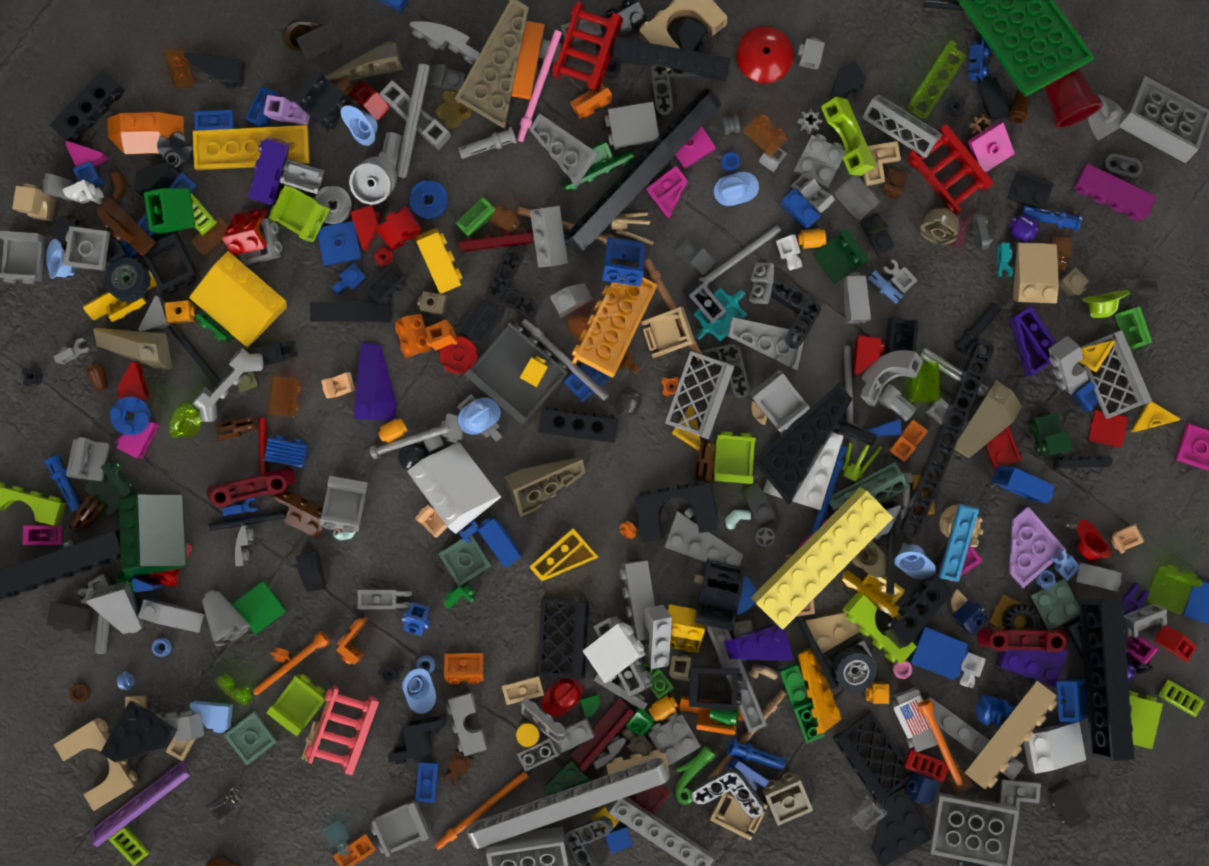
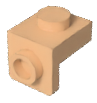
[321,372,356,398]
[415,505,447,538]
[1111,523,1145,554]

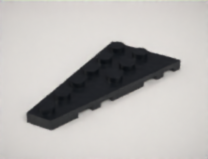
[754,383,853,504]

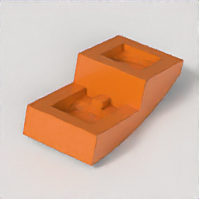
[889,419,928,462]
[333,834,376,866]

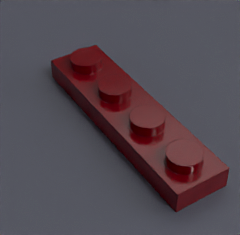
[459,230,535,253]

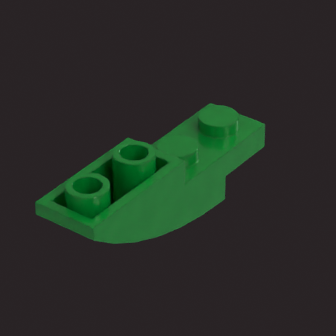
[779,663,825,743]

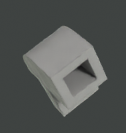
[791,173,835,213]
[1076,563,1122,592]

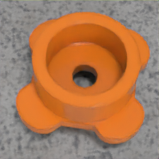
[661,377,681,396]
[619,521,638,539]
[270,648,290,663]

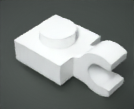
[776,235,803,270]
[960,652,986,688]

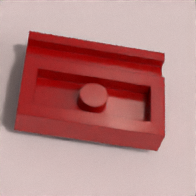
[985,426,1021,469]

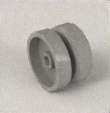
[349,157,397,205]

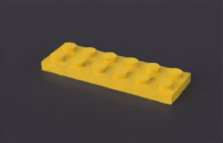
[193,125,310,170]

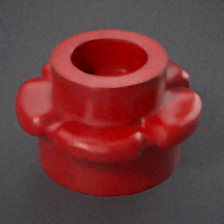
[374,247,393,266]

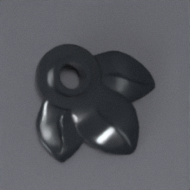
[157,131,194,168]

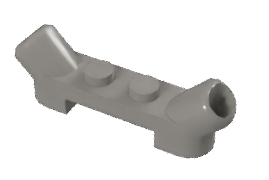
[192,348,263,422]

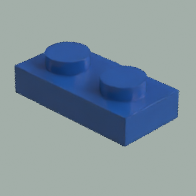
[194,110,235,131]
[415,761,439,803]

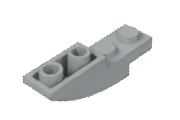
[409,21,480,64]
[517,718,595,771]

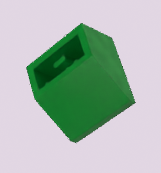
[144,188,196,234]

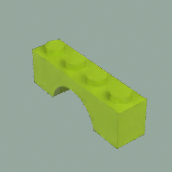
[821,97,876,176]
[0,482,67,526]
[842,593,917,664]

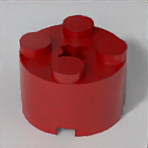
[375,206,422,251]

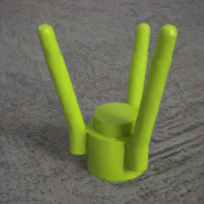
[842,442,882,482]

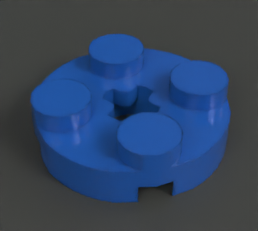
[410,181,449,220]
[110,397,151,435]

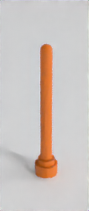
[253,631,330,695]
[917,699,963,786]

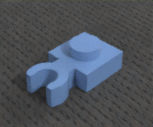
[1050,548,1080,581]

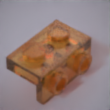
[743,114,787,156]
[268,376,301,417]

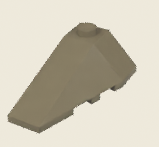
[325,42,403,84]
[93,328,172,369]
[954,381,1022,458]
[504,457,585,517]

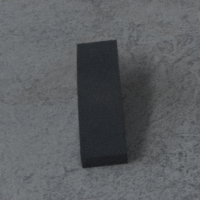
[310,302,391,323]

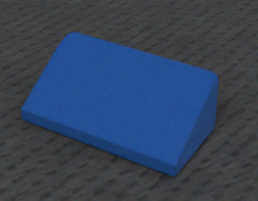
[244,86,282,128]
[132,575,164,592]

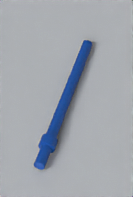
[809,445,847,538]

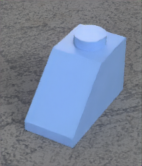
[190,701,233,733]

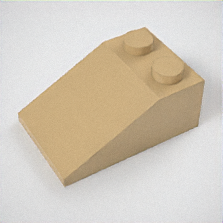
[1012,242,1059,303]

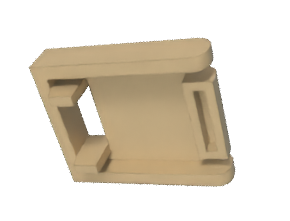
[641,307,695,358]
[709,784,768,840]

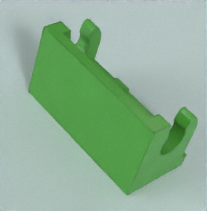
[455,197,497,238]
[1114,306,1153,350]

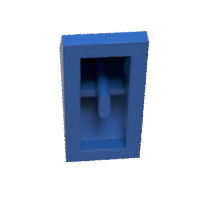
[736,575,757,615]

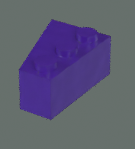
[248,137,291,205]
[1009,306,1056,377]
[995,649,1068,687]

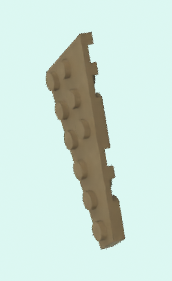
[455,0,529,129]

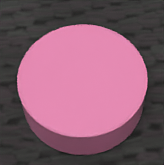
[892,660,912,679]

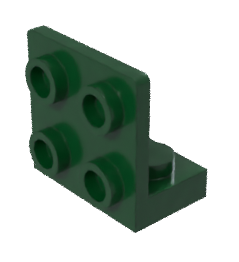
[813,228,869,284]

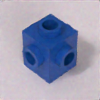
[402,602,431,636]

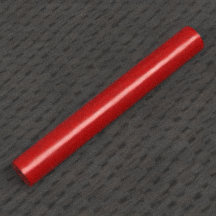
[258,418,267,474]

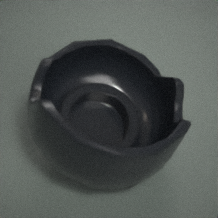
[399,442,428,471]

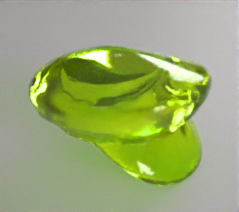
[169,401,202,438]

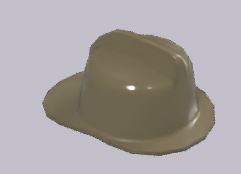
[851,540,887,577]

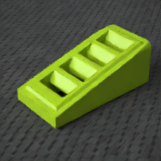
[191,193,217,235]
[1157,679,1205,717]
[108,825,149,866]

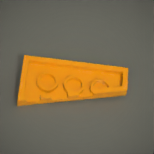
[798,648,841,734]

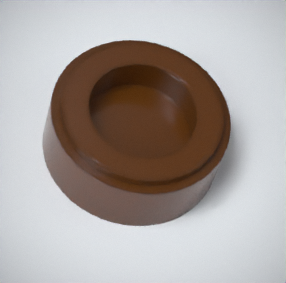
[69,683,91,703]

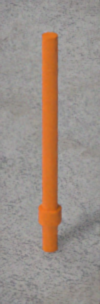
[434,771,529,850]

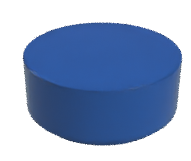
[721,152,740,172]

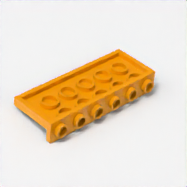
[571,277,658,378]

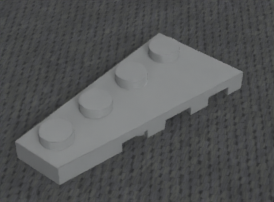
[664,511,743,566]

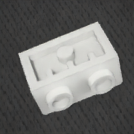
[63,180,104,205]

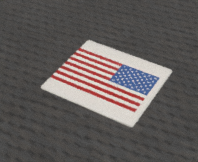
[894,695,931,739]

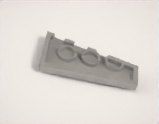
[529,113,598,186]
[727,317,804,370]

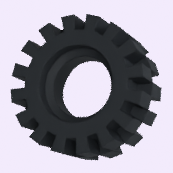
[1002,604,1040,630]

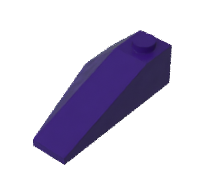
[354,343,397,421]

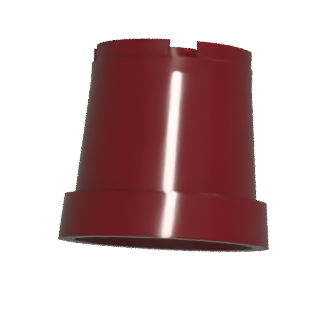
[1044,68,1104,129]

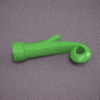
[675,745,717,805]

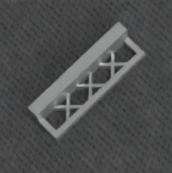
[862,94,943,158]

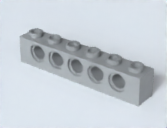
[606,797,714,866]

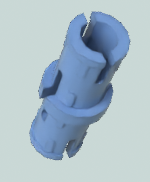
[867,270,904,305]

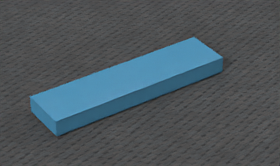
[939,503,979,582]

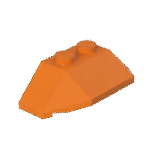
[107,112,184,155]

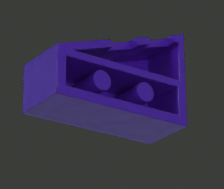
[724,623,794,661]

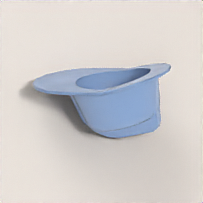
[341,105,378,146]
[714,172,759,206]
[46,239,75,279]
[458,398,501,435]
[895,542,936,579]
[402,668,436,714]

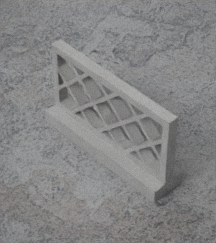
[1080,330,1152,419]
[665,351,734,439]

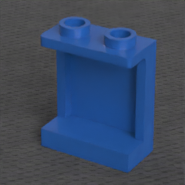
[907,626,969,680]

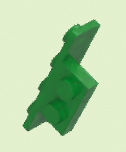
[562,141,635,190]

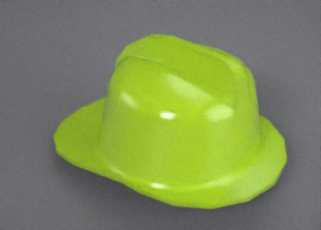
[1082,290,1130,318]

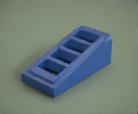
[866,419,902,437]

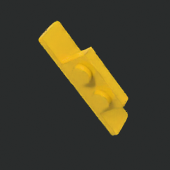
[83,269,157,322]
[842,569,907,625]

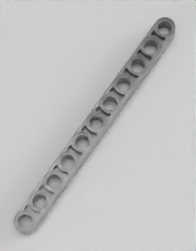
[465,758,670,849]

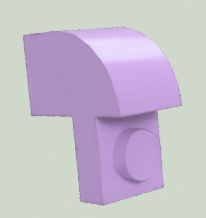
[263,95,310,125]

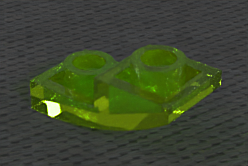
[215,674,253,706]

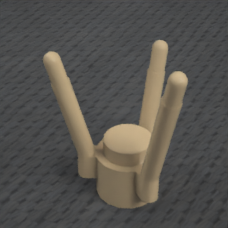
[612,212,654,245]

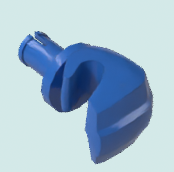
[976,695,1017,727]

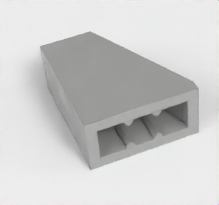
[844,272,871,324]
[550,283,594,318]
[87,581,145,634]

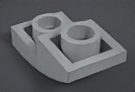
[42,173,76,201]
[749,263,774,304]
[235,525,254,566]
[593,735,626,769]

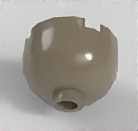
[920,208,960,244]

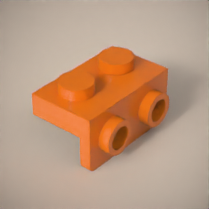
[570,84,612,119]
[395,314,431,358]

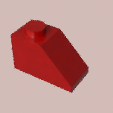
[348,80,390,120]
[350,205,382,251]
[852,336,884,376]
[117,361,151,401]
[1154,625,1197,663]

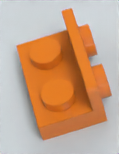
[444,653,484,684]

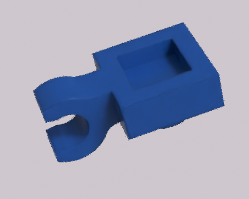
[332,263,367,295]
[222,497,259,516]

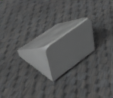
[759,143,787,172]

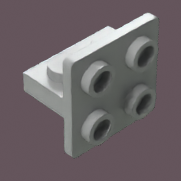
[66,437,110,481]

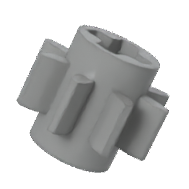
[797,109,822,134]

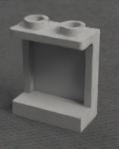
[605,102,659,150]
[0,231,45,284]
[749,370,810,432]
[320,476,368,533]
[370,799,431,857]

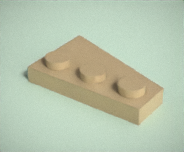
[805,612,860,653]

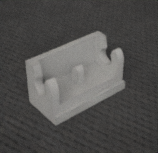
[280,159,325,194]
[1123,603,1167,638]

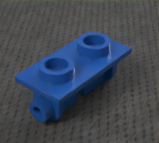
[968,39,990,81]

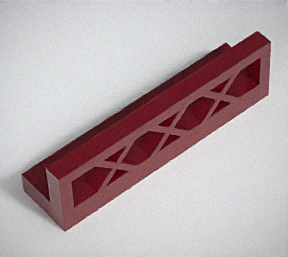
[569,697,634,772]

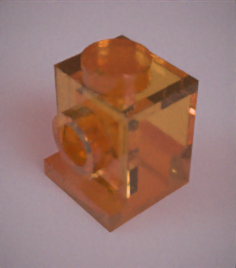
[490,204,521,233]

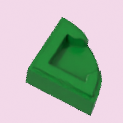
[580,693,600,718]

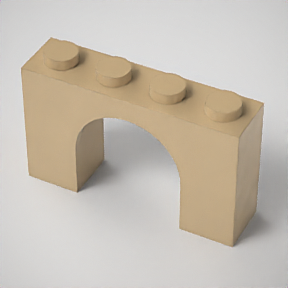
[639,0,727,71]
[54,717,139,811]

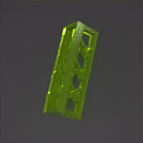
[906,40,967,120]

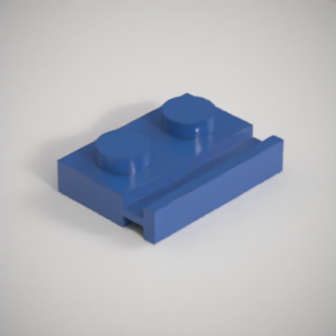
[564,363,611,403]

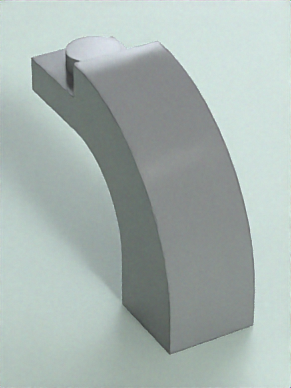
[861,350,923,407]

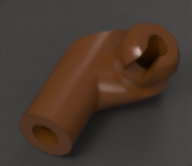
[109,171,127,200]

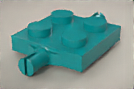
[693,288,747,342]

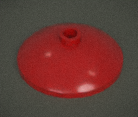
[736,26,793,84]

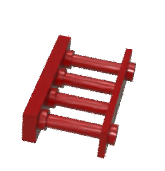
[552,1,624,93]
[907,124,994,214]

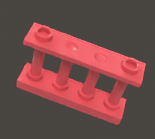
[305,685,379,775]

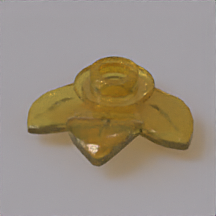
[434,91,473,129]

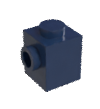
[952,600,989,635]
[905,771,939,804]

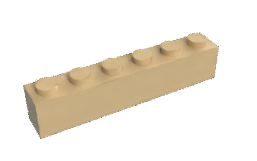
[965,681,1058,789]

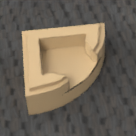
[751,401,767,425]
[950,589,968,613]

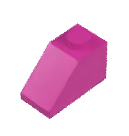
[117,422,160,459]

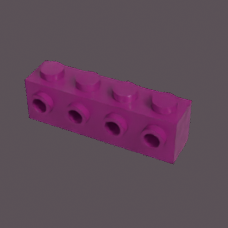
[1072,163,1157,221]

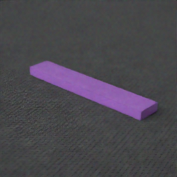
[91,761,190,847]

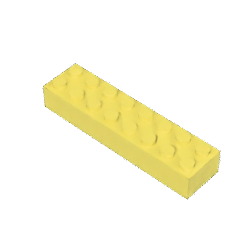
[751,487,893,630]

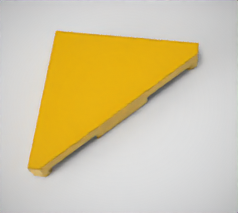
[1078,340,1115,372]
[1130,402,1181,432]
[672,404,701,451]

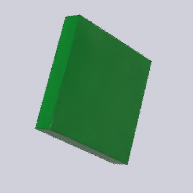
[232,581,287,635]

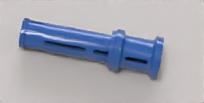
[1021,205,1082,232]
[43,455,81,512]
[727,738,785,771]

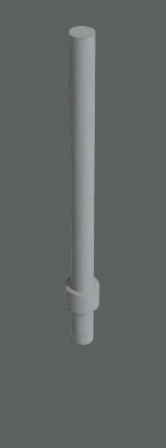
[698,225,781,287]
[521,319,609,400]

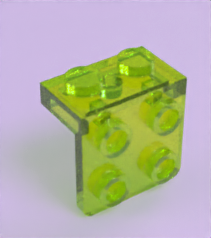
[1146,564,1203,614]

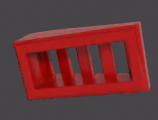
[904,749,948,782]

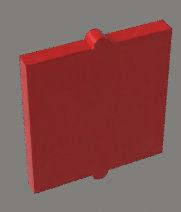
[1087,410,1128,448]

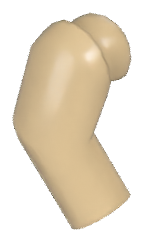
[748,665,779,680]

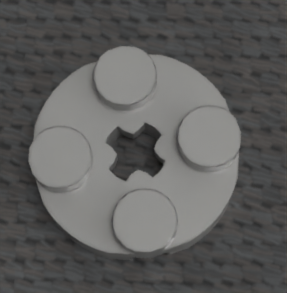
[314,186,353,225]

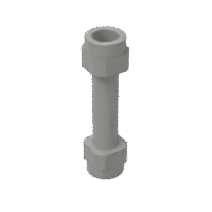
[900,473,913,519]

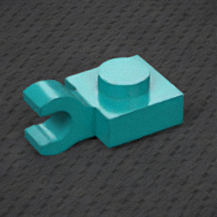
[996,243,1013,277]

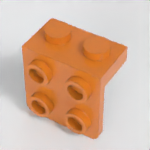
[336,617,369,665]

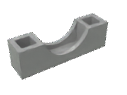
[379,81,451,150]

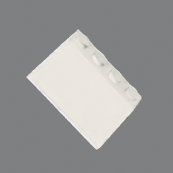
[763,422,843,510]
[407,442,501,534]

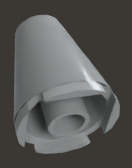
[202,590,250,646]

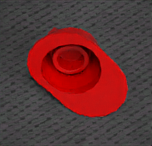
[1076,520,1112,563]
[541,678,583,717]

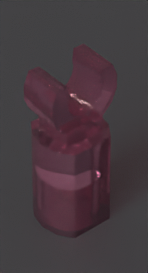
[951,214,971,249]

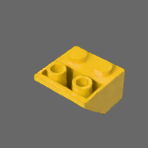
[668,604,705,653]

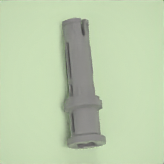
[458,127,517,159]

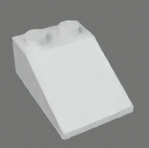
[1024,722,1086,773]

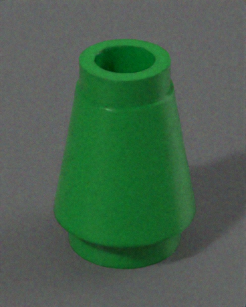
[709,708,739,726]

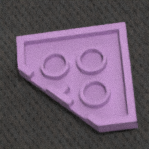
[1009,507,1066,588]

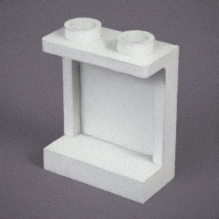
[583,622,646,683]

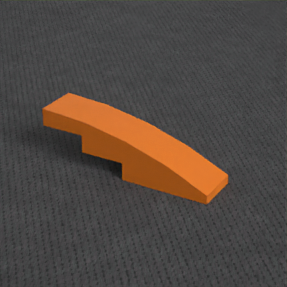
[512,21,545,100]

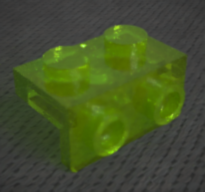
[908,363,940,402]

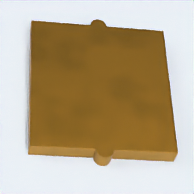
[988,594,1028,629]

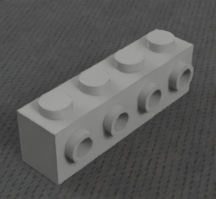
[619,560,655,641]
[594,616,652,697]

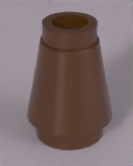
[1009,93,1028,123]
[85,363,108,392]

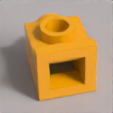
[866,681,889,704]

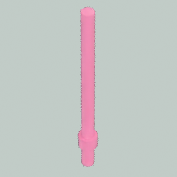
[516,30,562,142]

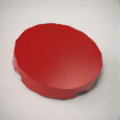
[439,336,478,374]

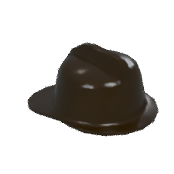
[283,19,329,51]

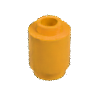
[797,228,826,249]
[378,418,408,444]
[648,695,678,722]

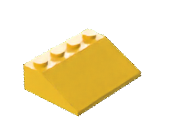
[189,251,287,348]

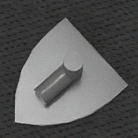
[1088,95,1124,141]

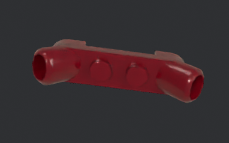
[207,466,296,507]
[977,627,1068,652]

